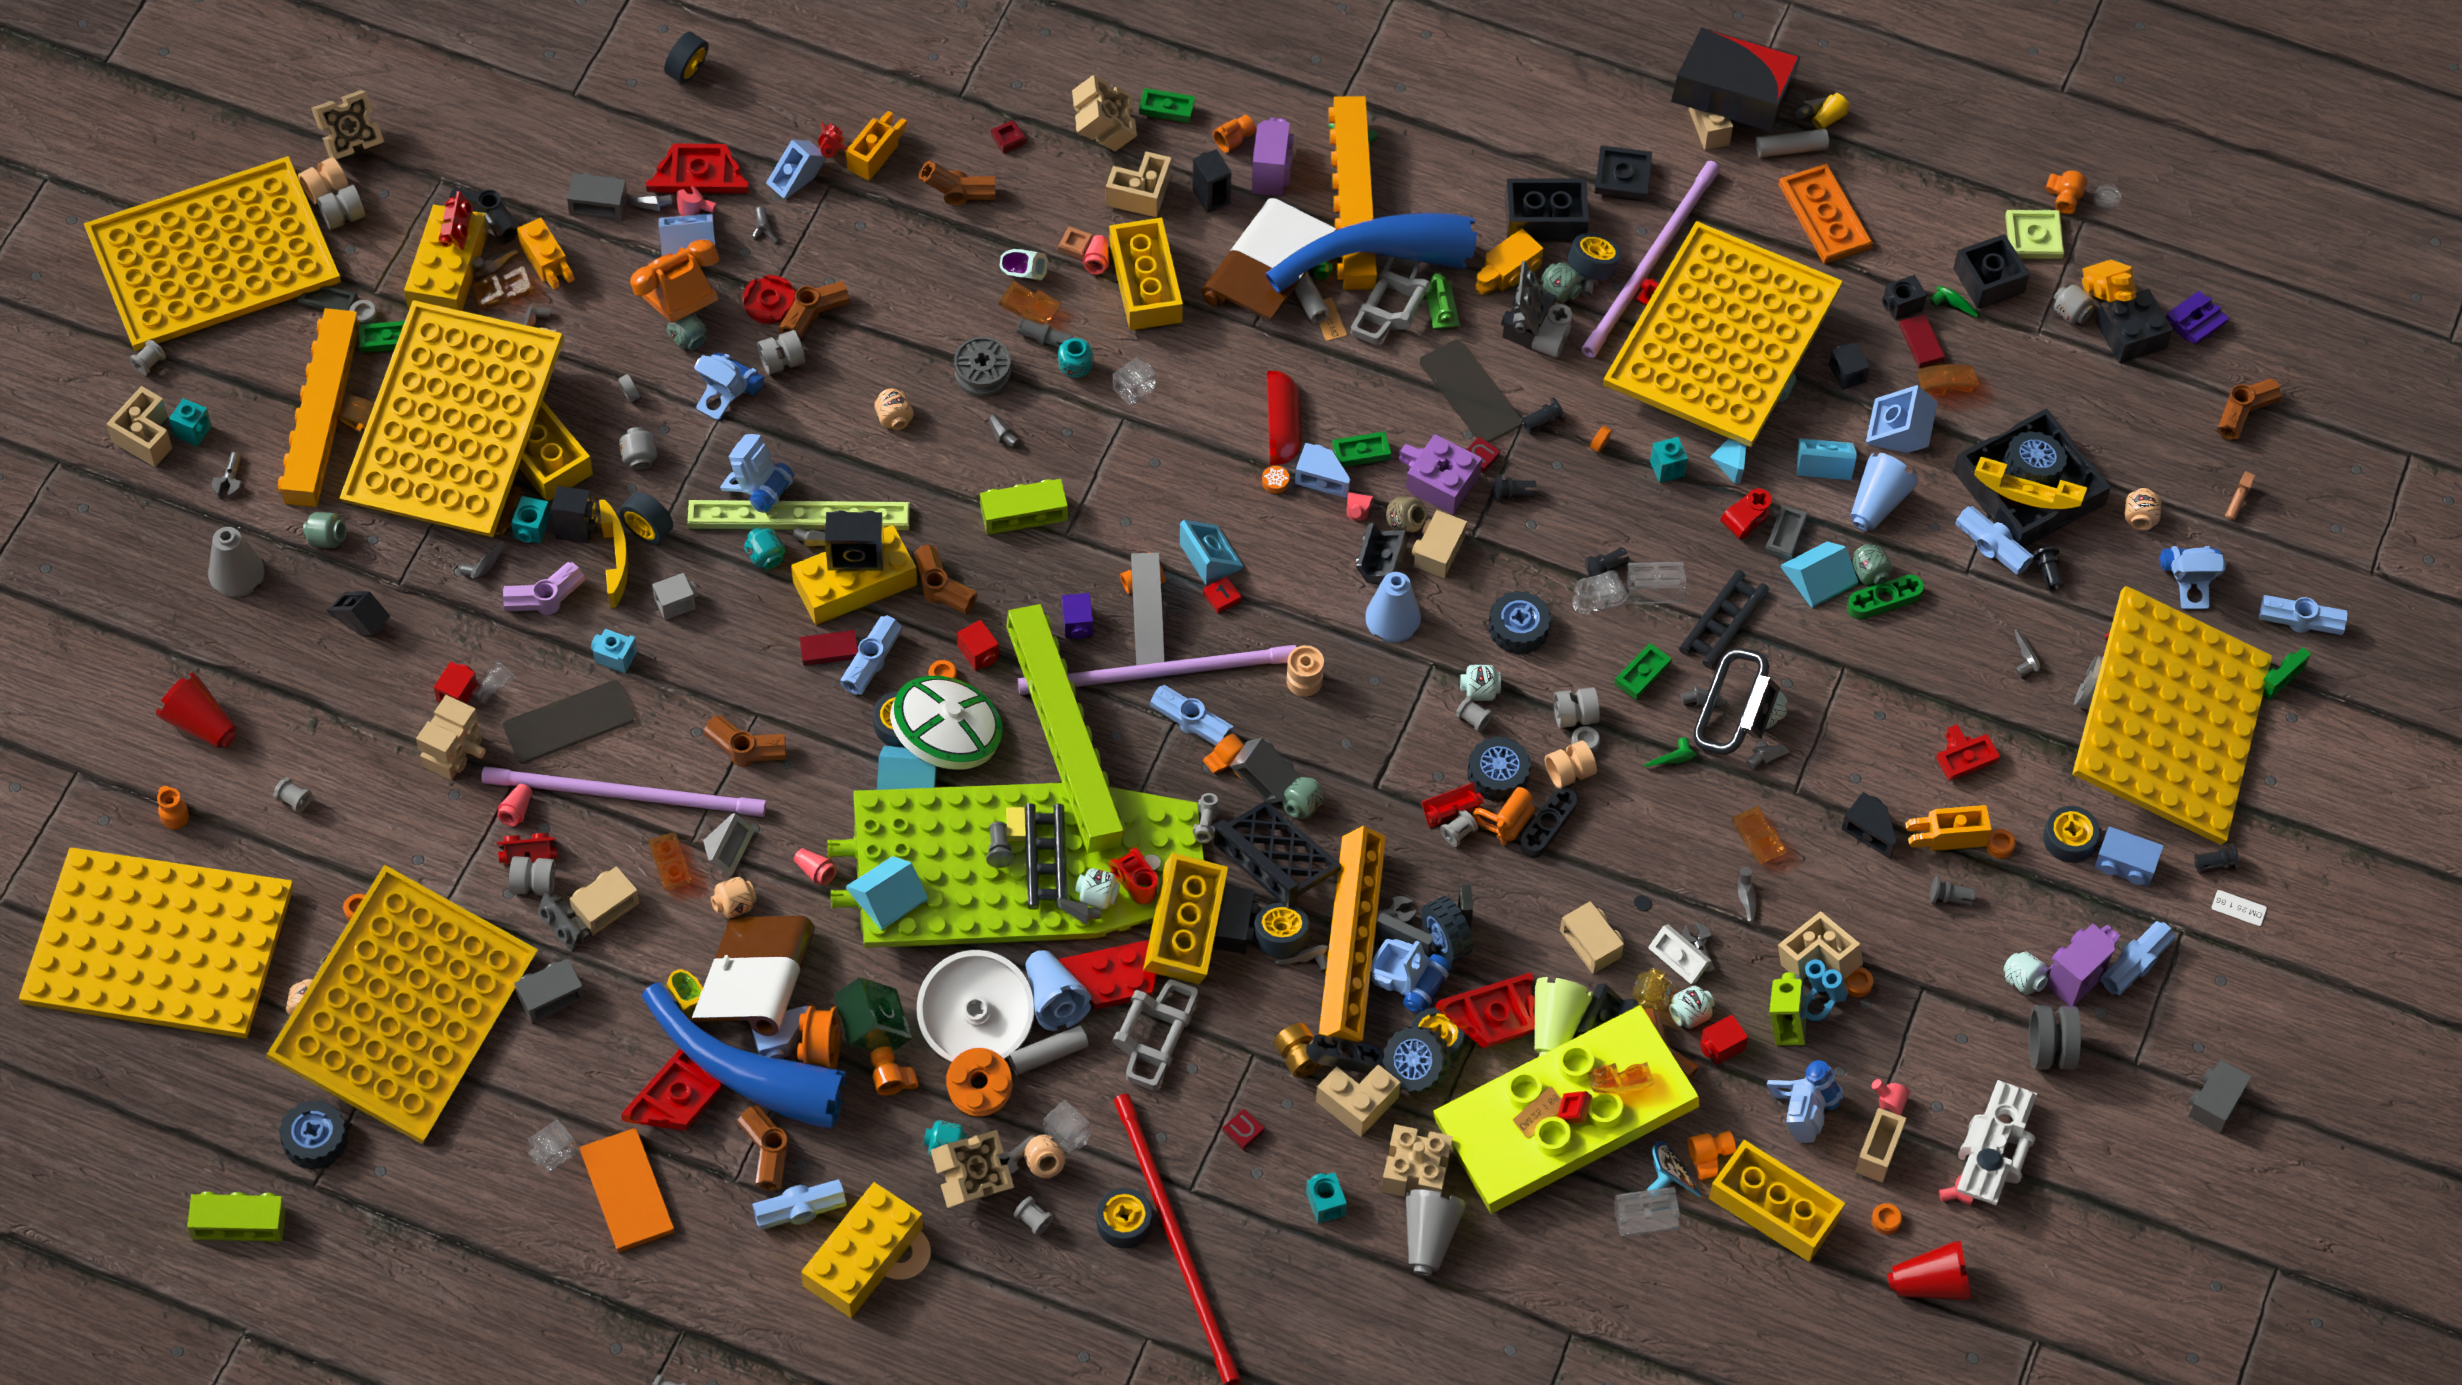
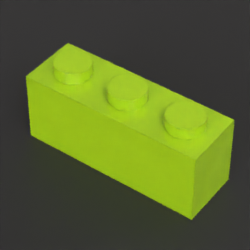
[980,479,1068,535]
[187,1192,286,1241]

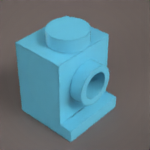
[591,629,637,673]

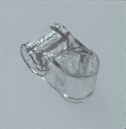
[1572,571,1628,614]

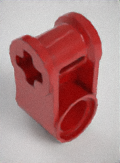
[1720,488,1772,540]
[1109,847,1158,905]

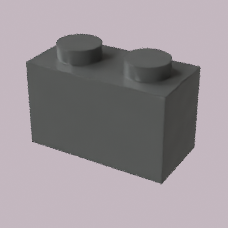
[567,173,628,221]
[1230,738,1301,804]
[514,958,585,1024]
[2188,1059,2252,1133]

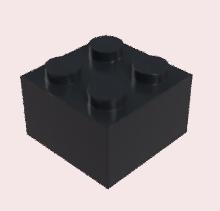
[1953,234,2030,309]
[2096,289,2173,363]
[825,510,884,571]

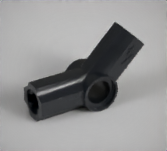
[449,188,519,243]

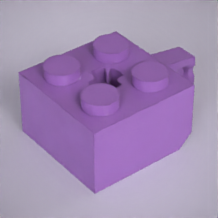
[1251,118,1294,197]
[1399,434,1482,515]
[2046,923,2120,1006]

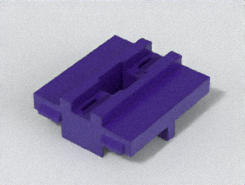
[2166,291,2229,345]

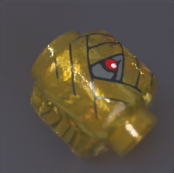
[1631,969,1673,1011]

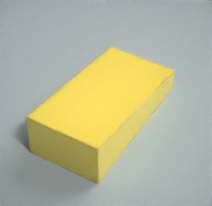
[1006,807,1026,841]

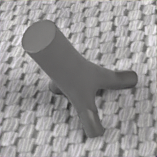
[752,206,779,244]

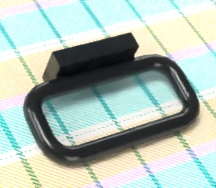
[1693,648,1780,755]

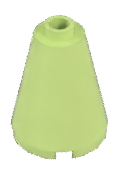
[1535,977,1593,1056]

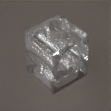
[1113,356,1156,406]
[1044,1100,1090,1154]
[528,1119,577,1173]

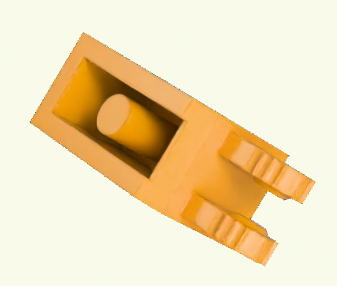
[846,111,908,181]
[517,218,574,290]
[1475,229,1543,296]
[2082,260,2137,302]
[1905,805,1992,851]

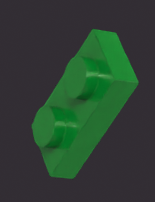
[1139,88,1195,123]
[359,321,405,353]
[1332,431,1391,467]
[1614,643,1672,700]
[2263,647,2311,701]

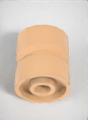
[298,157,348,205]
[1286,645,1324,697]
[1545,741,1597,788]

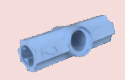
[1955,506,2034,575]
[2259,595,2348,635]
[840,615,902,695]
[1150,685,1234,746]
[2100,921,2176,996]
[752,1179,846,1230]

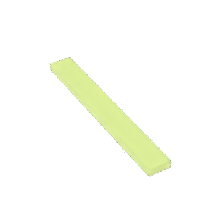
[688,500,910,531]

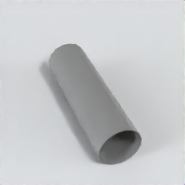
[1756,129,1829,158]
[1294,271,1330,324]
[1009,1025,1089,1075]

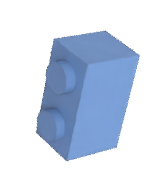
[2094,826,2164,887]

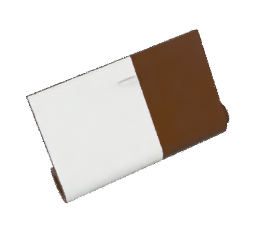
[1201,198,1336,321]
[692,916,815,1036]

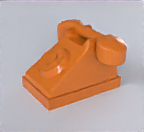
[630,239,720,324]

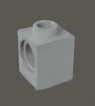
[652,573,698,620]

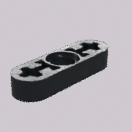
[1520,787,1577,858]
[1306,1034,1384,1074]

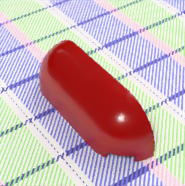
[1267,370,1302,465]

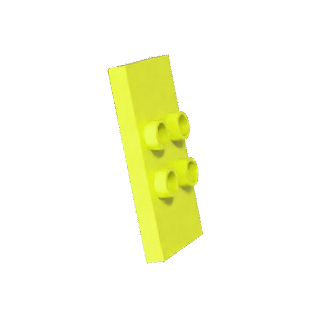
[1433,1005,1699,1214]

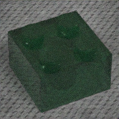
[834,977,912,1051]

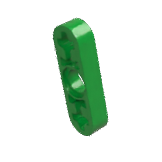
[1847,575,1924,619]

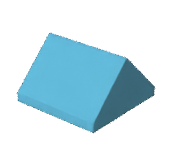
[1797,438,1857,480]
[1180,520,1244,585]
[1781,541,1858,608]
[877,746,938,790]
[846,856,928,930]

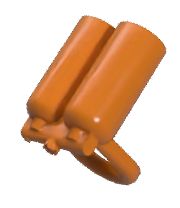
[1472,787,1535,846]

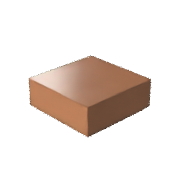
[1058,226,1093,260]

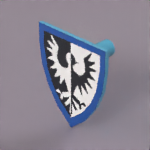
[1647,1140,1702,1197]

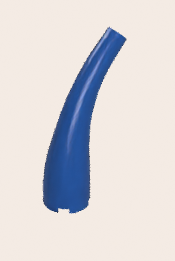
[1265,213,1477,293]
[642,982,846,1130]

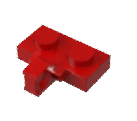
[1936,724,2000,781]

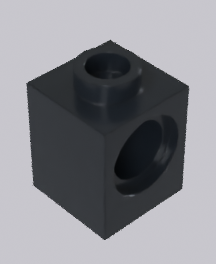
[1882,274,1927,320]
[1829,342,1870,390]

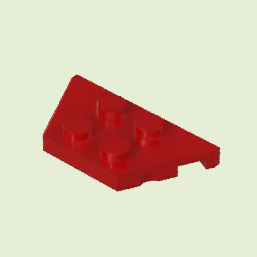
[646,143,749,193]
[1057,939,1158,1010]
[1436,972,1535,1048]
[621,1049,721,1131]

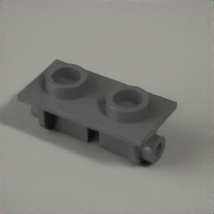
[537,893,591,952]

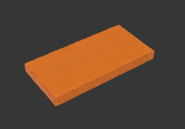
[1779,163,1873,264]
[579,1128,675,1253]

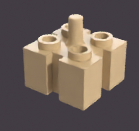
[1072,75,1137,151]
[311,90,384,160]
[416,695,486,781]
[1381,1124,1453,1197]
[930,1130,1014,1208]

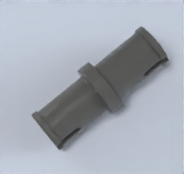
[1016,317,1073,348]

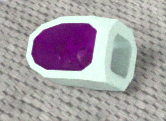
[1000,249,1048,280]

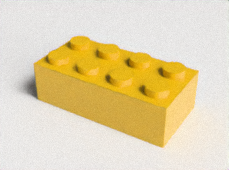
[404,205,489,311]
[1109,218,1183,331]
[518,400,593,501]
[791,525,917,625]
[1143,853,1228,984]
[1709,1140,1845,1262]
[801,1182,923,1318]

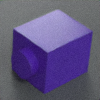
[1062,593,1093,639]

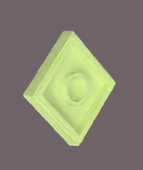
[2005,210,2064,259]

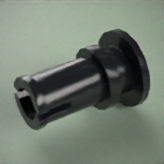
[1521,397,1565,433]
[1494,474,1537,502]
[2032,546,2064,591]
[1585,547,1630,582]
[2194,843,2239,873]

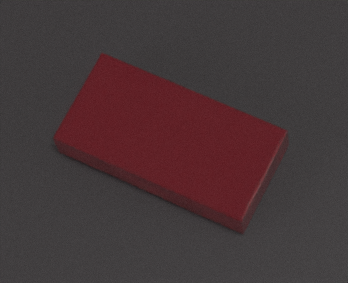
[1899,314,1945,368]
[799,630,858,666]

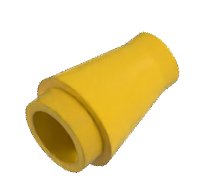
[1812,93,1850,129]

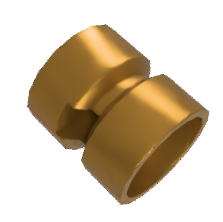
[1273,1023,1323,1078]

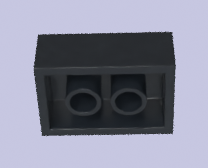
[1505,178,1589,240]

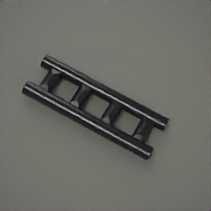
[1679,569,1769,669]
[1024,803,1068,910]

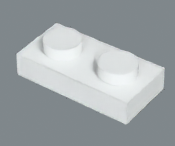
[1648,924,1711,984]

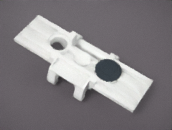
[1956,1080,2037,1205]

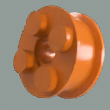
[797,1006,841,1070]
[946,1048,1012,1117]

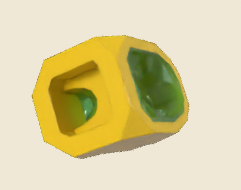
[667,969,703,1021]

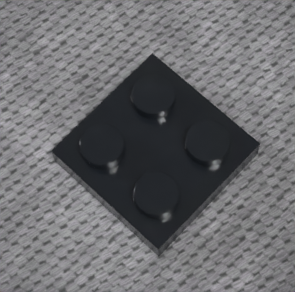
[1594,145,1653,200]

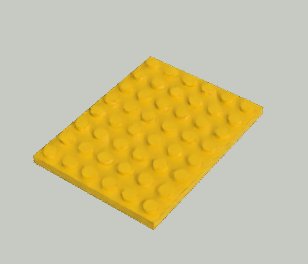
[84,156,341,352]
[1603,221,1843,447]
[340,300,565,537]
[2072,586,2272,845]
[19,847,294,1039]
[266,864,538,1144]

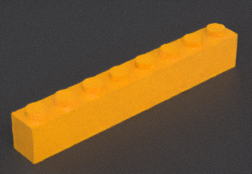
[1328,96,1377,290]
[278,308,360,507]
[1319,826,1386,1042]

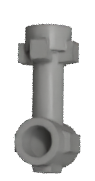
[1193,793,1220,843]

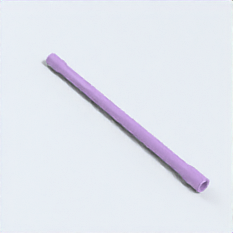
[1581,161,1720,358]
[1018,645,1296,695]
[482,766,766,817]

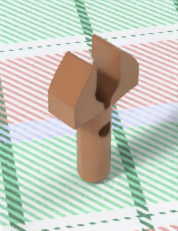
[2225,471,2255,521]

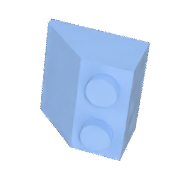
[659,213,716,256]
[1866,385,1937,453]

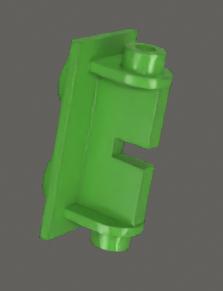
[1426,273,1460,329]

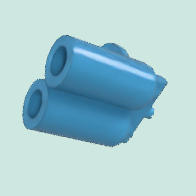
[1805,959,1848,1022]

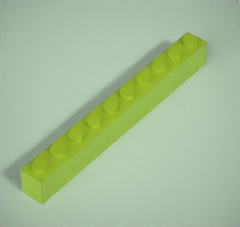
[1006,604,1126,853]

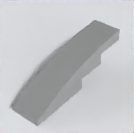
[1131,553,1164,665]

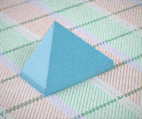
[1710,438,1746,484]

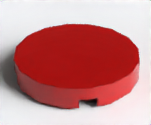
[742,275,796,324]

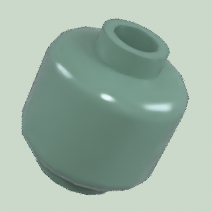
[303,512,347,548]

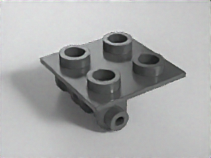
[1513,261,1545,336]

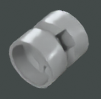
[317,185,365,230]
[757,330,805,375]
[1554,687,1600,728]
[509,856,556,896]

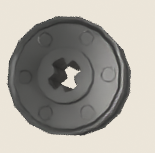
[954,336,1011,397]

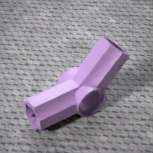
[503,562,585,615]

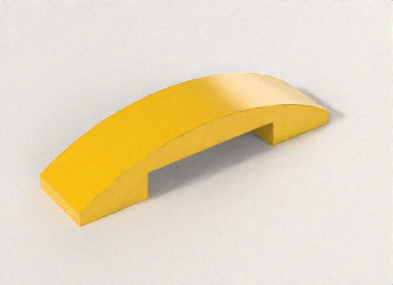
[1974,457,2087,509]
[599,500,628,608]

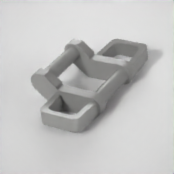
[1351,257,1432,344]
[1112,979,1198,1091]

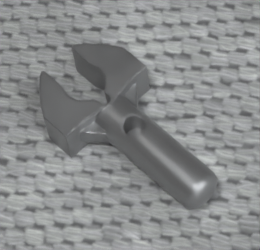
[212,452,242,501]
[1376,896,1416,925]
[1682,922,1715,974]
[998,1135,1036,1179]

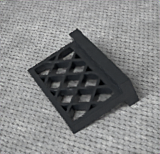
[1214,801,1341,909]

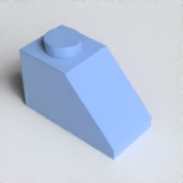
[766,140,826,199]
[1295,443,1350,498]
[751,1006,808,1059]

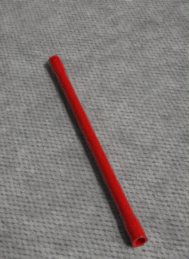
[1113,1093,1241,1385]

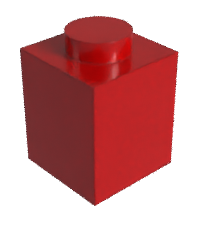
[957,620,999,671]
[433,661,478,704]
[1700,1014,1748,1065]

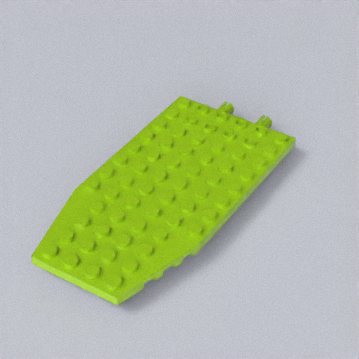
[827,783,1204,948]

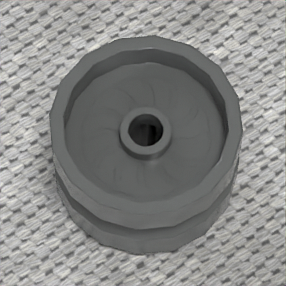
[2029,1005,2081,1070]

